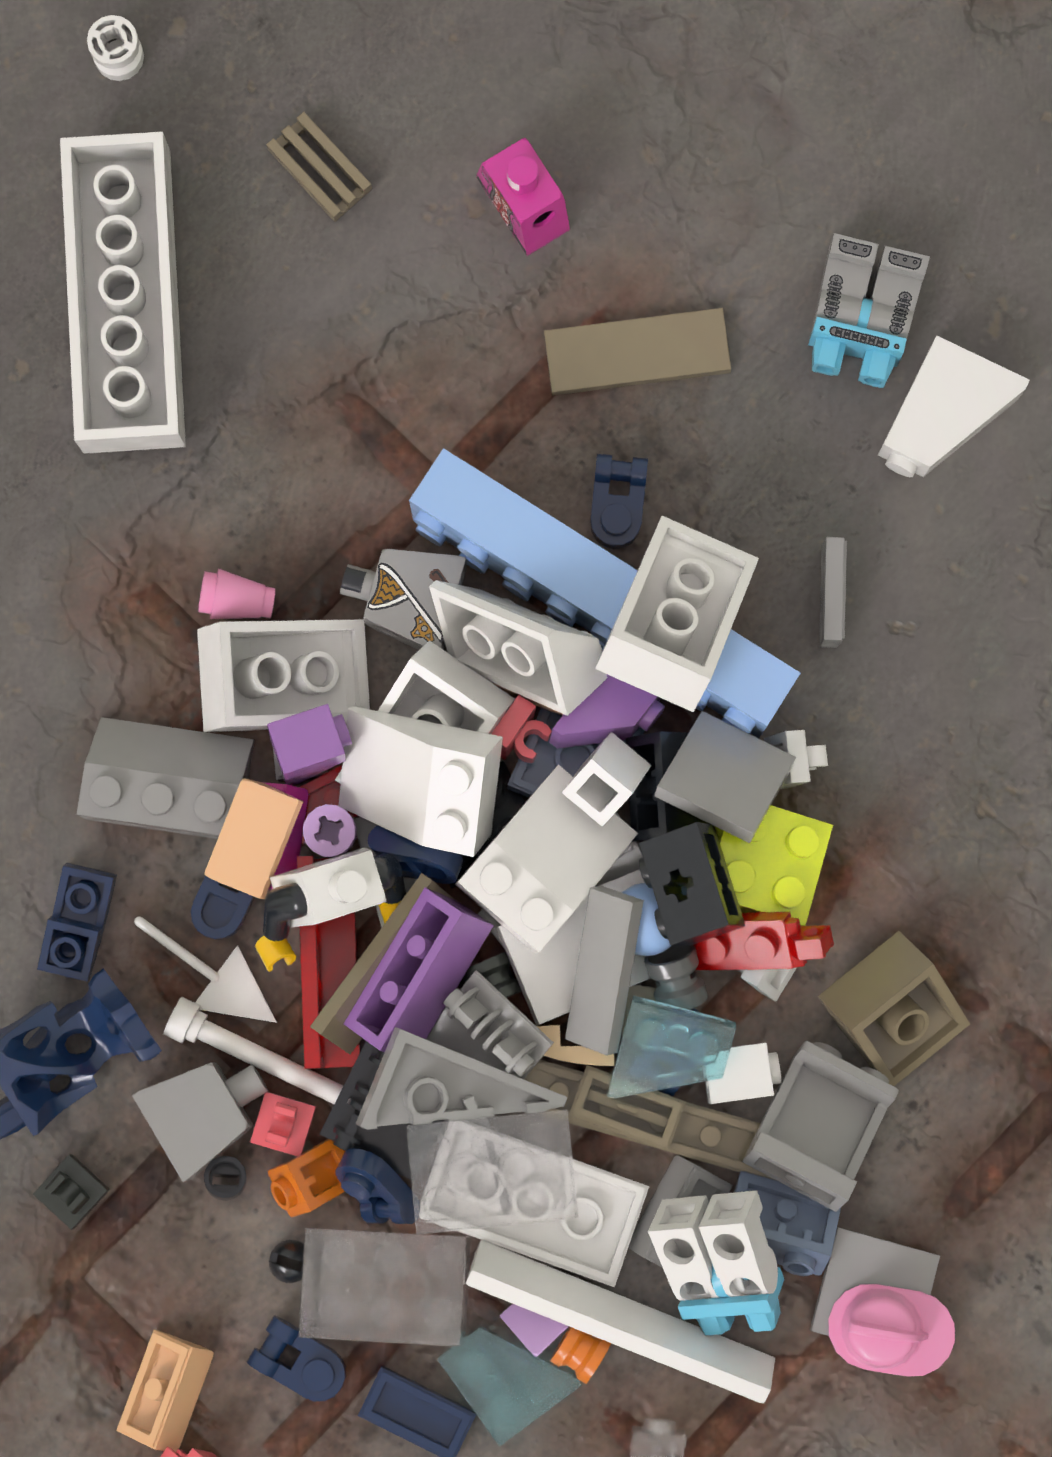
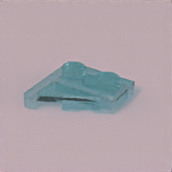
[607,995,736,1098]
[437,1326,582,1447]

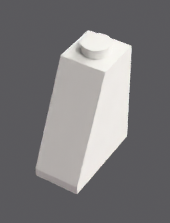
[878,336,1030,477]

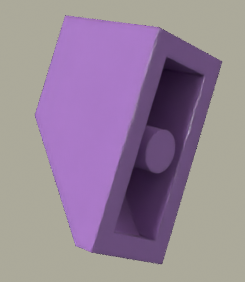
[549,674,665,749]
[267,704,352,786]

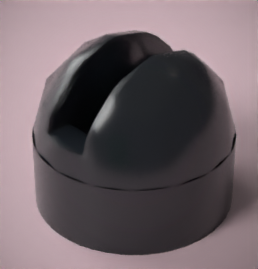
[204,1156,247,1201]
[269,1240,312,1283]

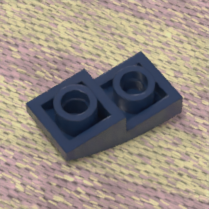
[37,863,117,982]

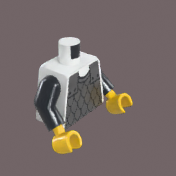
[255,848,407,972]

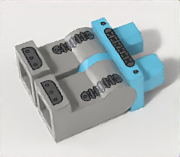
[808,233,930,388]

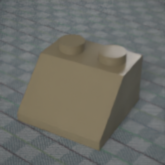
[818,931,970,1086]

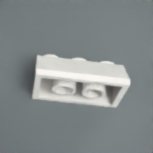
[429,580,608,716]

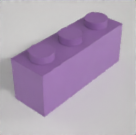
[344,887,494,1052]

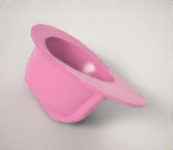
[828,1284,955,1376]

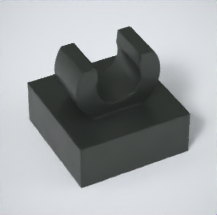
[33,1154,110,1230]

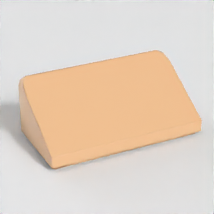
[205,778,303,899]
[116,1330,214,1452]

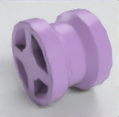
[303,804,357,858]

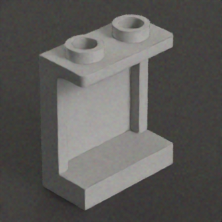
[742,1041,899,1212]

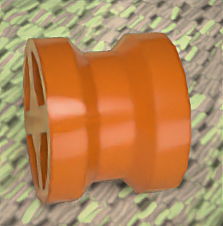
[550,1326,612,1384]

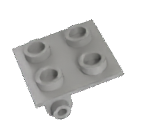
[426,970,554,1116]

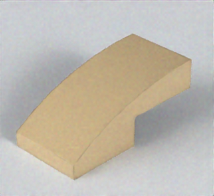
[537,1025,615,1066]

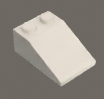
[595,516,759,712]
[197,619,370,732]
[335,640,515,784]
[338,706,503,857]
[455,764,638,953]

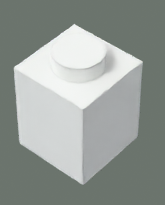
[562,732,651,827]
[701,1043,781,1104]

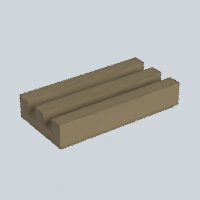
[266,112,372,222]
[569,1065,686,1152]

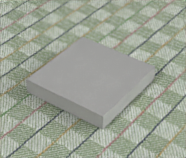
[655,711,796,843]
[810,1227,940,1336]

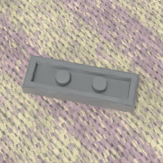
[565,885,644,1056]

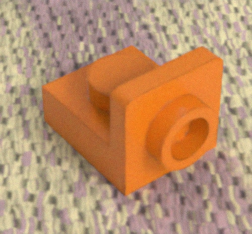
[268,1139,345,1217]

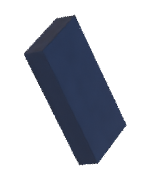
[358,1366,477,1457]

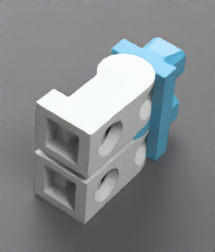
[648,1190,785,1336]

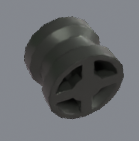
[463,952,522,998]

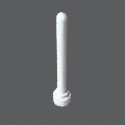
[163,997,343,1104]

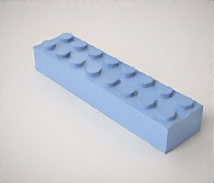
[409,448,801,738]

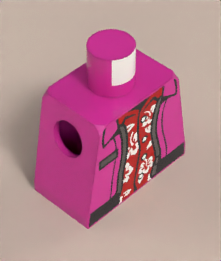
[476,138,570,256]

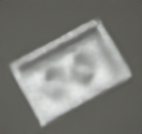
[406,1110,578,1235]
[299,1227,471,1347]

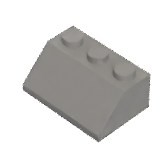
[76,717,255,839]

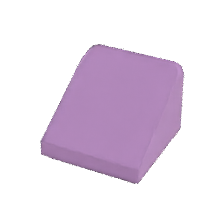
[499,1303,569,1358]

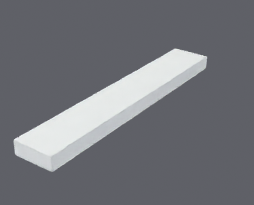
[466,1240,775,1404]

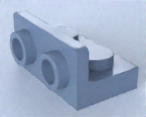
[734,1171,841,1276]

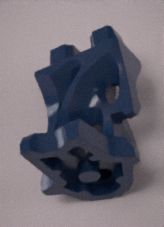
[0,968,162,1139]

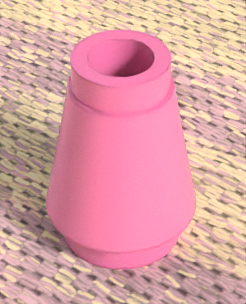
[198,568,275,619]

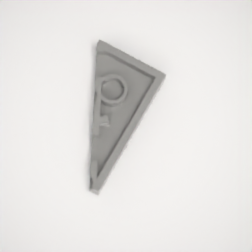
[356,1027,568,1130]

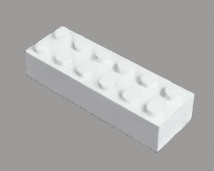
[60,132,186,454]

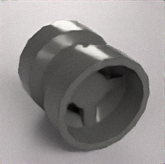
[644,945,708,1014]

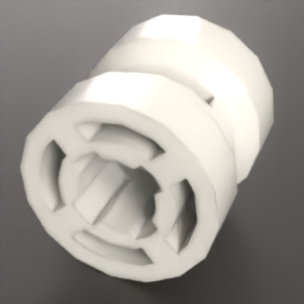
[87,15,144,81]

